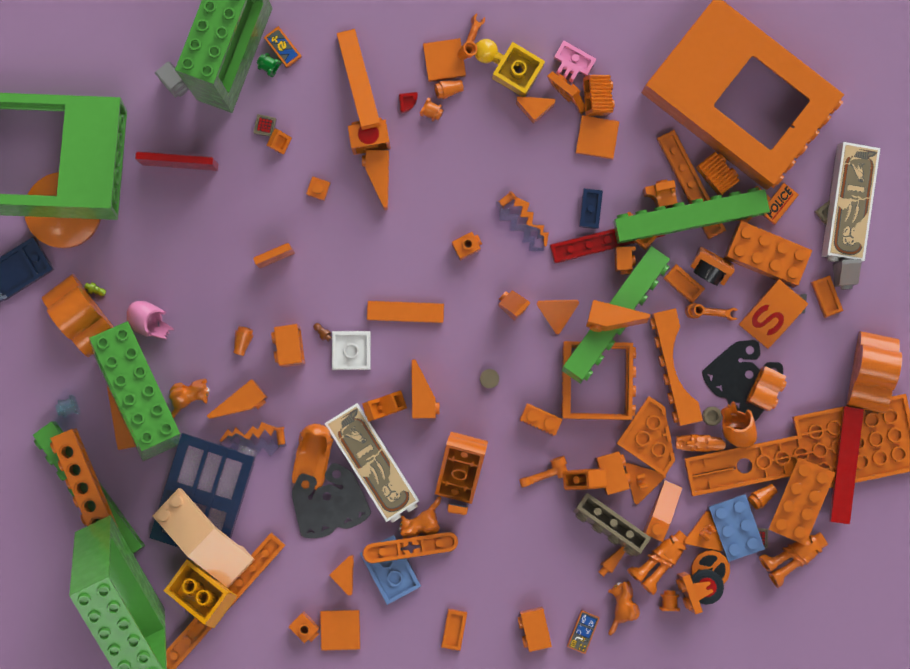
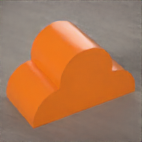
[41,274,114,357]
[846,331,902,414]
[435,431,488,504]

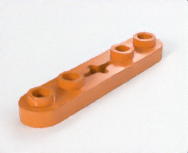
[362,532,458,563]

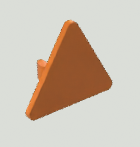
[537,300,579,334]
[625,463,666,504]
[684,511,723,551]

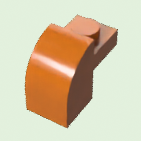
[362,390,407,422]

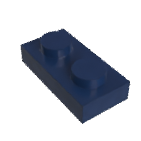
[579,188,603,229]

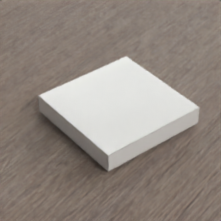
[332,331,371,370]

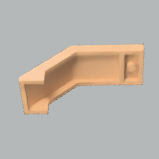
[153,488,255,588]

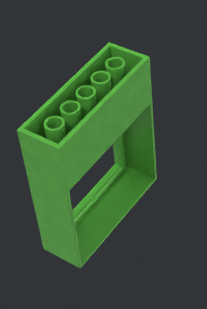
[175,0,273,113]
[0,93,127,220]
[89,321,180,461]
[69,515,167,669]

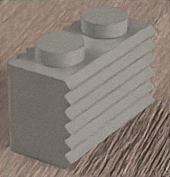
[155,62,188,98]

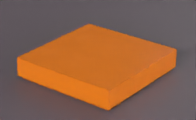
[423,38,466,82]
[576,115,620,160]
[253,243,295,269]
[320,610,360,650]

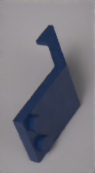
[0,237,54,303]

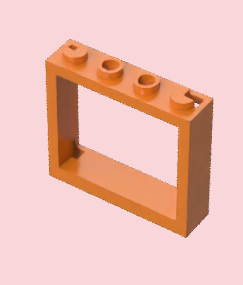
[561,341,637,420]

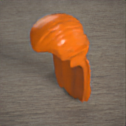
[292,423,334,490]

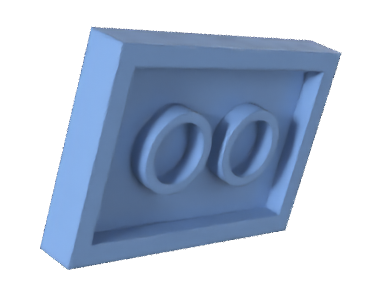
[708,494,765,562]
[360,535,421,605]

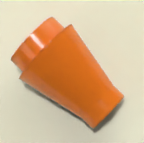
[434,80,464,100]
[233,326,254,356]
[748,484,778,510]

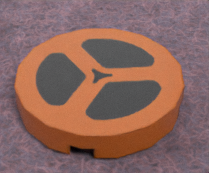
[691,550,730,584]

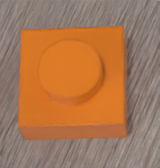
[266,128,292,155]
[306,176,331,201]

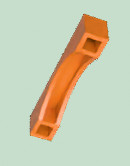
[649,308,703,426]

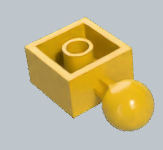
[475,39,545,97]

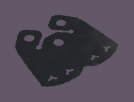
[702,340,783,421]
[292,463,371,538]

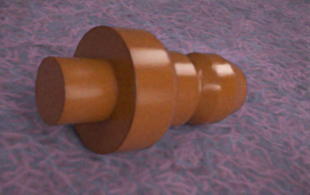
[313,323,332,342]

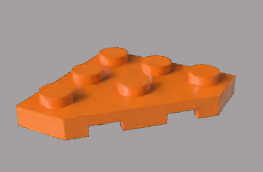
[616,396,675,476]

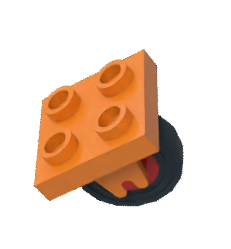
[676,569,724,615]

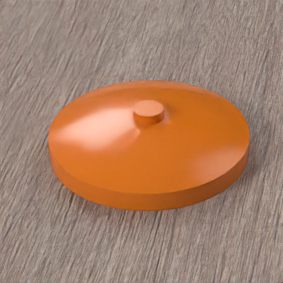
[25,172,101,248]

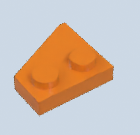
[547,71,585,114]

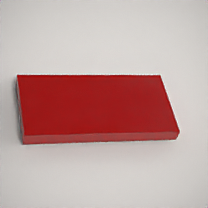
[135,152,218,171]

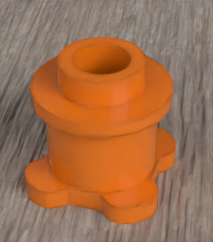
[420,97,444,122]
[659,590,680,611]

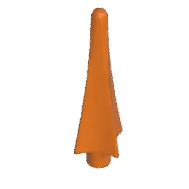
[598,546,625,577]

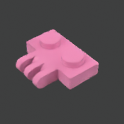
[554,41,596,83]

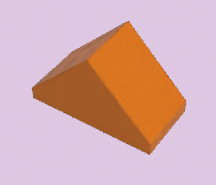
[516,96,555,124]
[329,555,354,595]

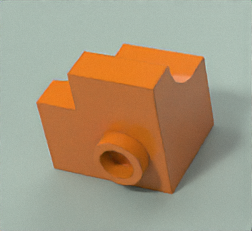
[643,179,678,208]

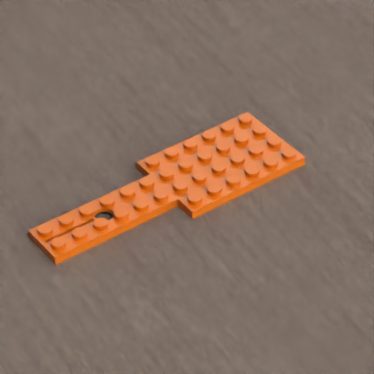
[684,394,910,496]

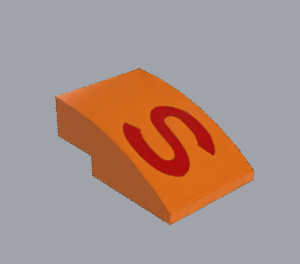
[738,279,808,349]

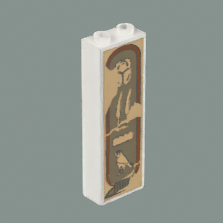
[821,142,880,262]
[325,403,420,523]

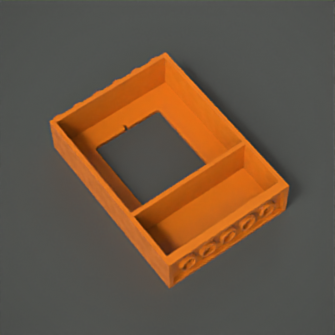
[641,0,845,191]

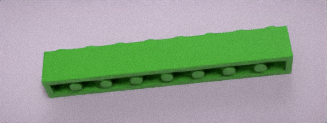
[613,187,770,244]
[562,246,670,384]
[33,421,145,554]

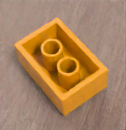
[164,559,238,628]

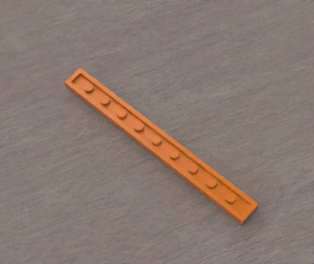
[166,532,286,669]

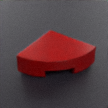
[399,92,418,114]

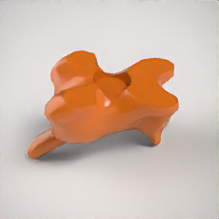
[169,379,210,419]
[399,496,441,539]
[608,581,640,635]

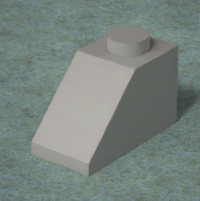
[833,259,862,290]

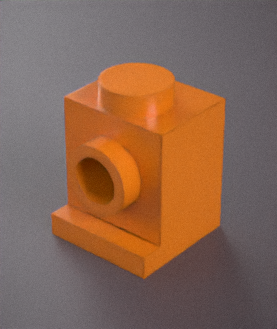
[614,246,636,275]

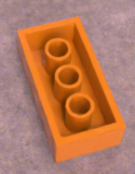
[724,221,812,288]
[768,458,835,545]

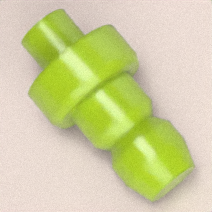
[84,282,106,296]

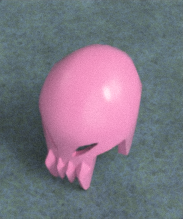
[127,301,174,340]

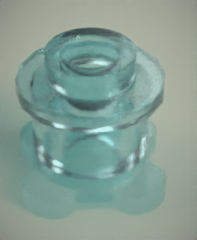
[55,395,80,418]

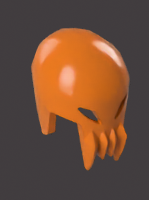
[721,401,758,448]

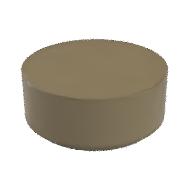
[480,369,499,388]
[702,407,722,426]

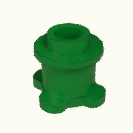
[257,53,282,77]

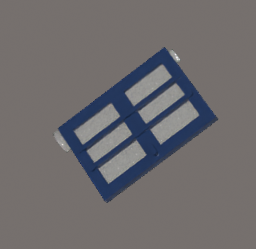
[149,433,257,548]

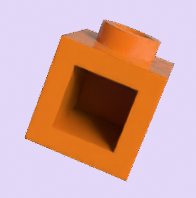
[452,232,482,261]
[288,611,320,644]

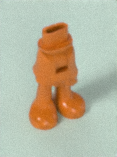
[627,530,687,595]
[759,532,828,588]

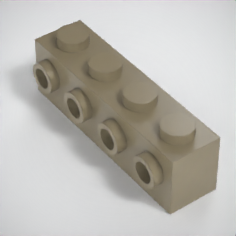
[573,493,651,556]

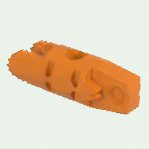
[675,434,726,452]

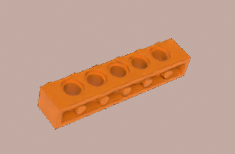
[50,428,118,527]

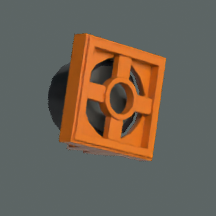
[690,246,735,286]

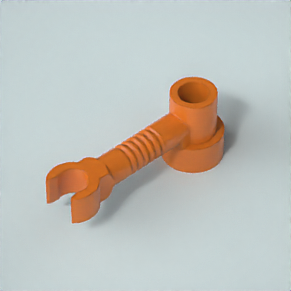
[458,13,485,60]
[685,303,738,321]
[519,456,567,488]

